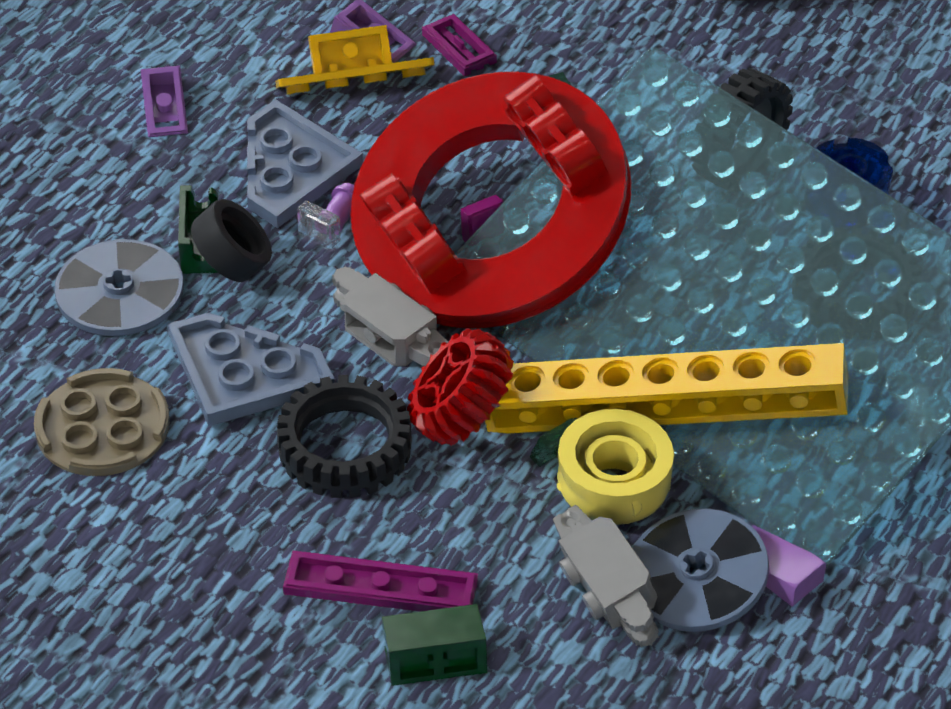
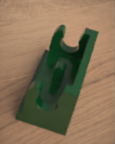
[178,185,219,274]
[382,604,487,686]

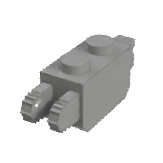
[332,266,448,366]
[553,505,659,648]

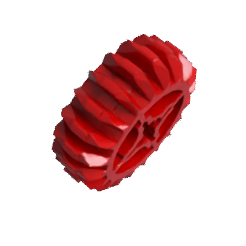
[407,328,514,446]

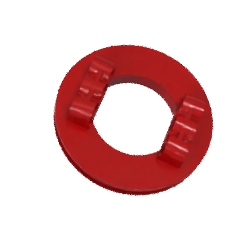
[351,71,631,328]

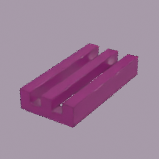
[422,14,497,77]

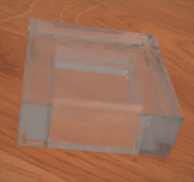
[297,200,341,252]

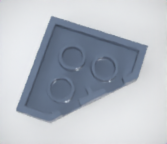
[247,99,363,228]
[168,313,335,427]

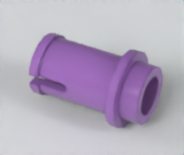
[317,183,354,234]

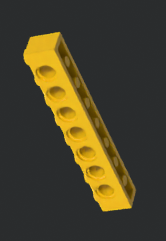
[485,343,849,434]

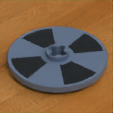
[54,239,184,336]
[633,508,769,632]

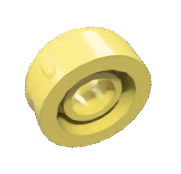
[557,409,674,525]

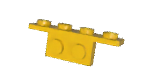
[275,25,435,95]

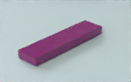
[283,550,478,612]

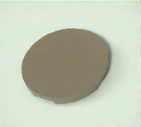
[34,368,170,476]

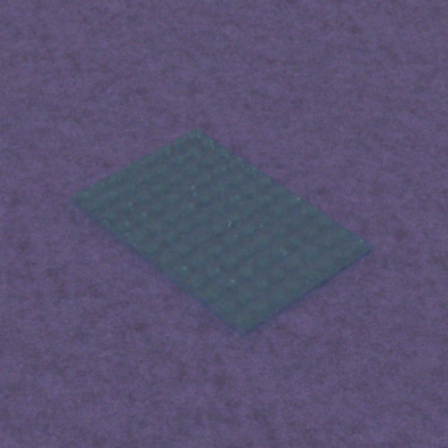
[455,47,951,567]

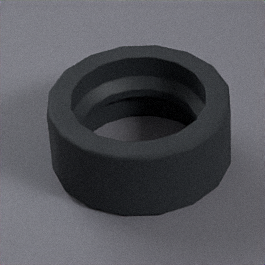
[191,199,272,282]

